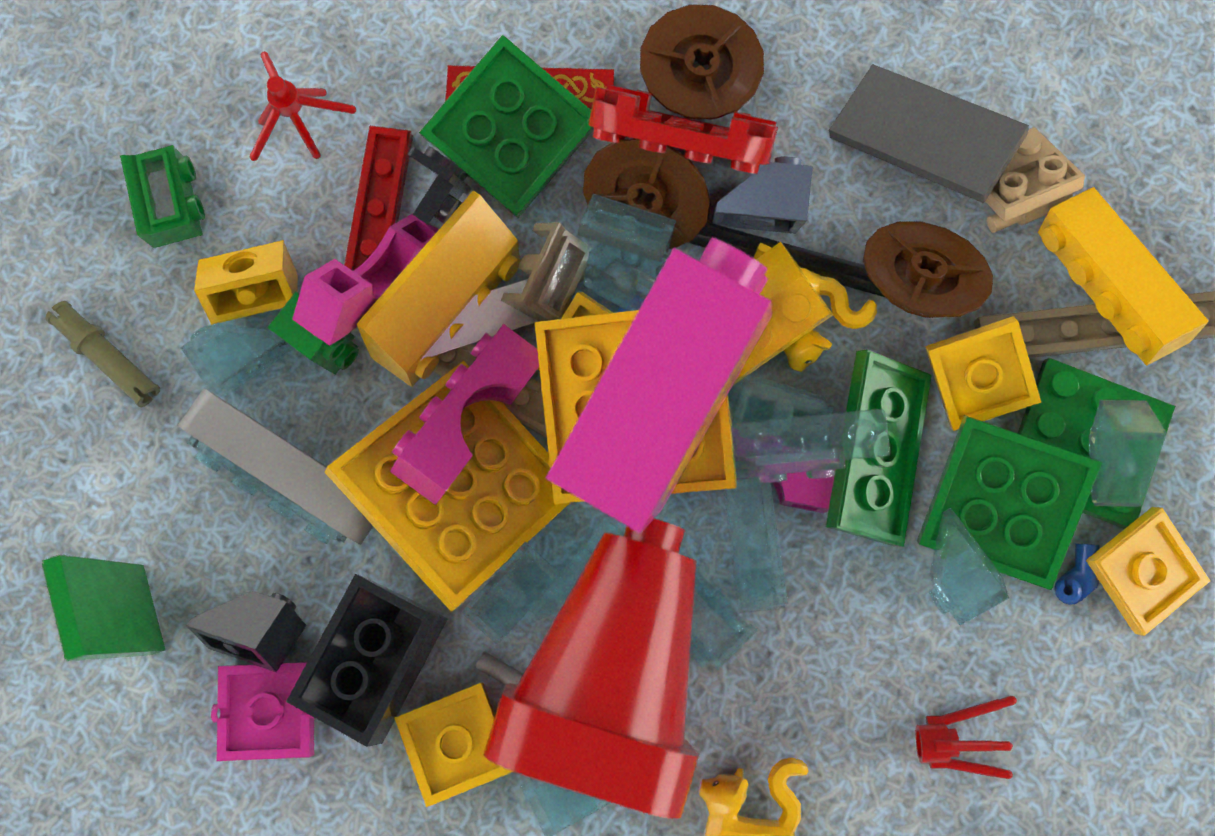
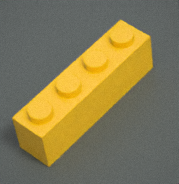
[1037,187,1209,366]

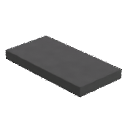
[829,64,1029,203]

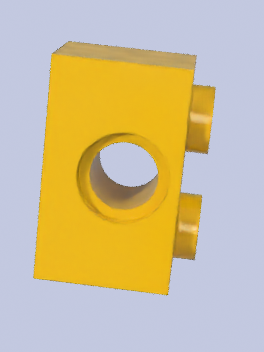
[194,240,298,325]

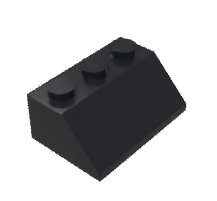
[286,574,448,747]

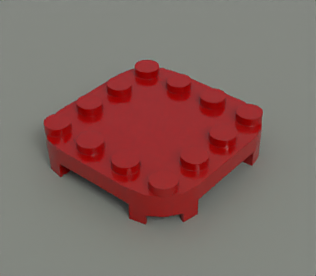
[589,85,778,174]

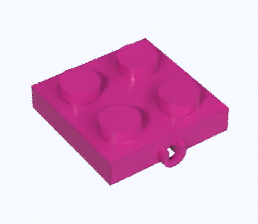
[211,662,315,761]

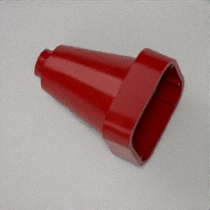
[483,518,699,819]

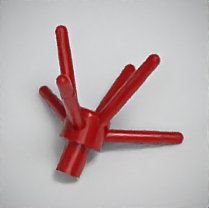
[249,51,356,161]

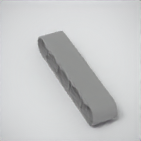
[177,388,373,545]

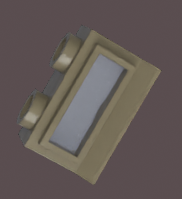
[500,222,594,322]

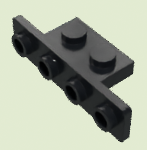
[408,146,472,229]

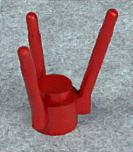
[915,696,1017,779]

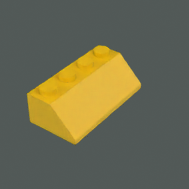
[356,190,520,387]
[733,241,833,386]

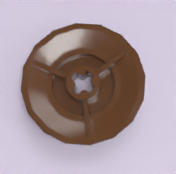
[640,4,764,120]
[583,138,711,251]
[863,221,993,318]

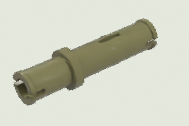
[45,301,160,407]

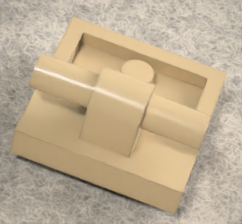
[985,127,1085,233]

